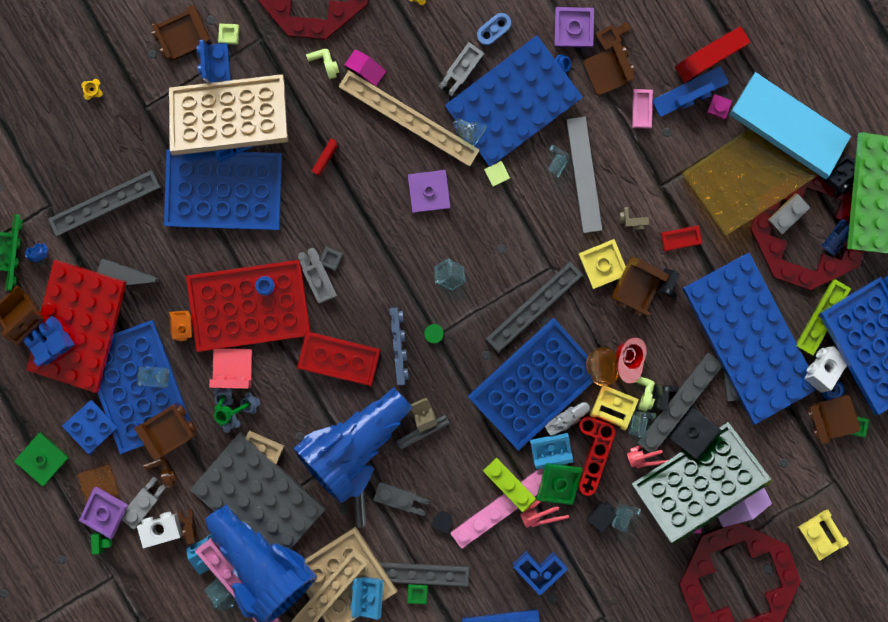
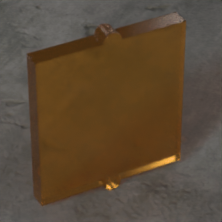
[77,464,119,504]

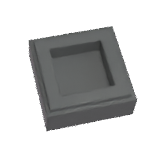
[319,246,343,271]

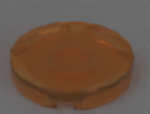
[586,347,619,386]

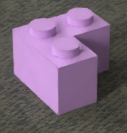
[718,488,772,527]

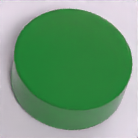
[424,324,444,343]

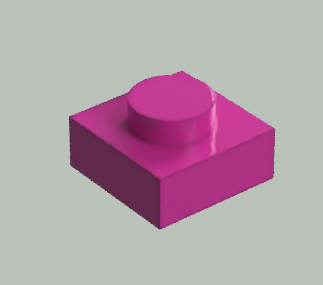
[707,94,732,119]

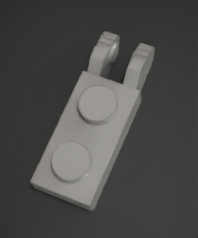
[439,42,484,97]
[298,248,337,303]
[122,477,166,530]

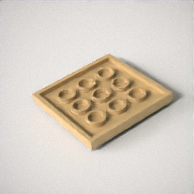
[305,527,397,622]

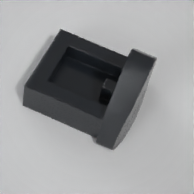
[656,268,680,300]
[652,384,678,410]

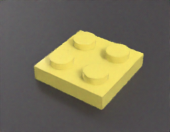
[578,239,626,289]

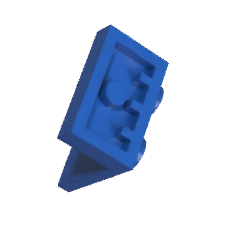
[197,40,231,83]
[62,400,117,455]

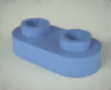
[477,13,511,46]

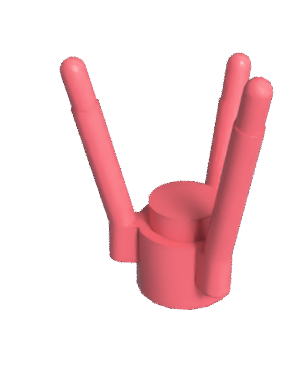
[627,445,668,469]
[521,500,570,528]

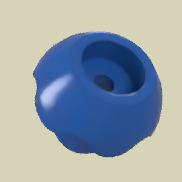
[25,243,48,262]
[821,380,845,400]

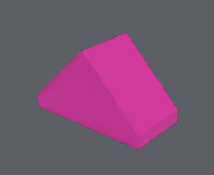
[344,49,387,87]

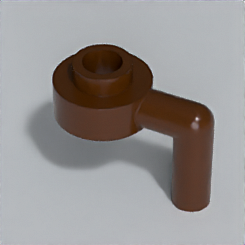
[143,457,178,489]

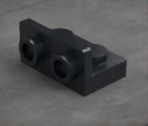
[820,154,856,198]

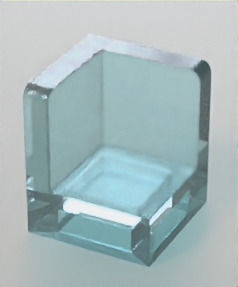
[434,258,465,290]

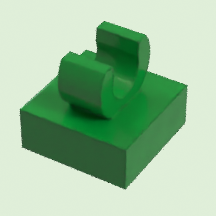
[91,532,112,554]

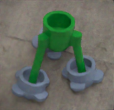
[214,388,260,433]

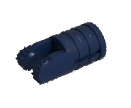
[821,219,849,256]

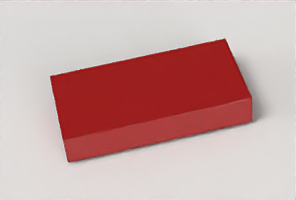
[312,138,338,176]
[660,225,702,252]

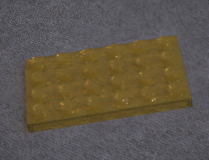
[682,129,819,237]

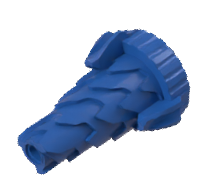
[293,388,412,503]
[206,505,317,622]

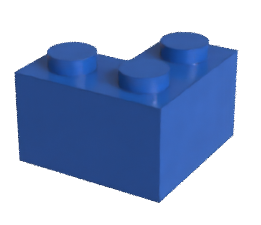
[512,550,568,595]

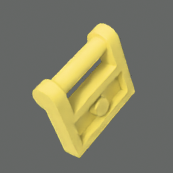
[590,385,639,431]
[798,510,849,561]

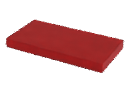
[297,331,381,387]

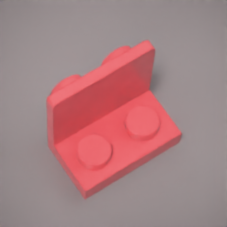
[209,348,252,388]

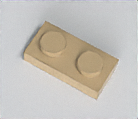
[246,431,284,464]

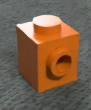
[169,310,192,341]

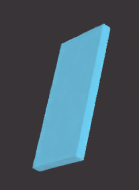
[729,72,851,179]

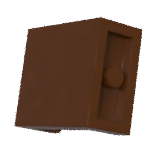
[151,5,212,62]
[611,257,670,317]
[0,286,45,346]
[134,403,197,461]

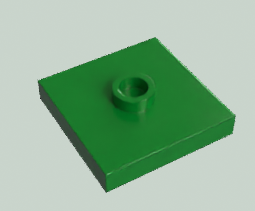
[14,432,69,486]
[536,463,583,505]

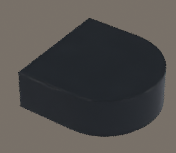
[430,511,452,534]

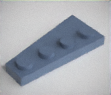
[390,308,409,385]

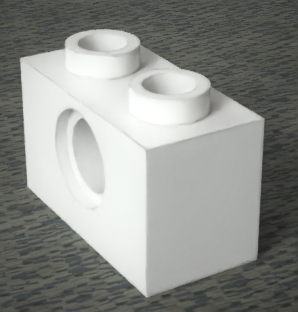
[804,346,847,393]
[137,511,183,548]

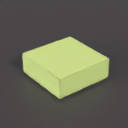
[218,24,239,45]
[484,161,510,187]

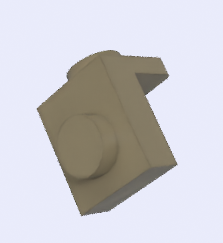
[619,207,649,230]
[411,398,437,432]

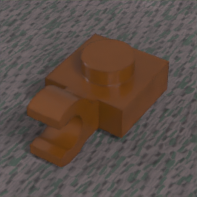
[595,22,631,51]
[178,509,198,544]

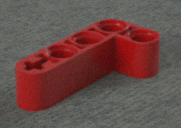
[675,26,751,84]
[578,416,615,496]

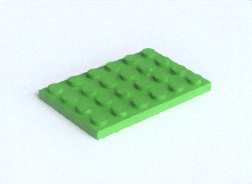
[847,133,888,254]

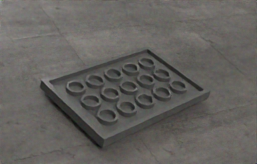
[190,432,326,549]

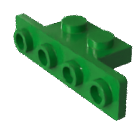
[0,214,23,291]

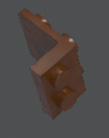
[583,43,636,95]
[808,395,860,444]

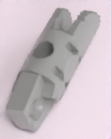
[545,402,590,436]

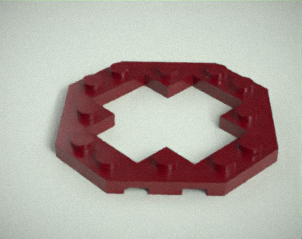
[258,0,368,40]
[750,170,865,290]
[679,523,801,622]

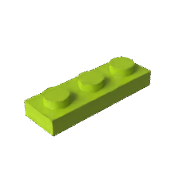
[483,458,537,513]

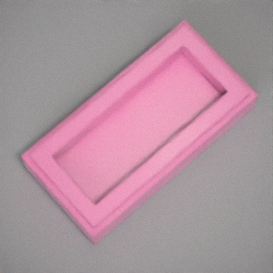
[632,89,653,129]

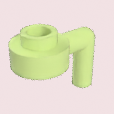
[306,49,339,79]
[636,376,655,412]

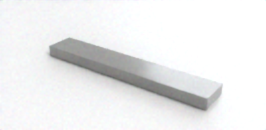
[566,116,602,233]

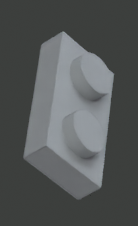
[768,193,810,234]

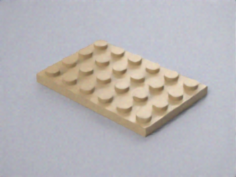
[169,74,288,155]

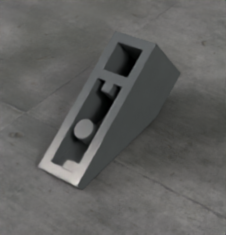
[97,259,160,286]

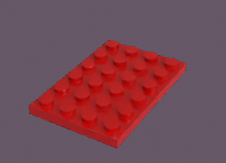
[26,260,127,393]
[186,260,311,352]

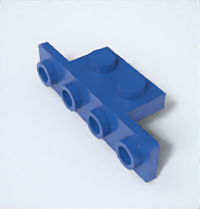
[652,67,728,117]

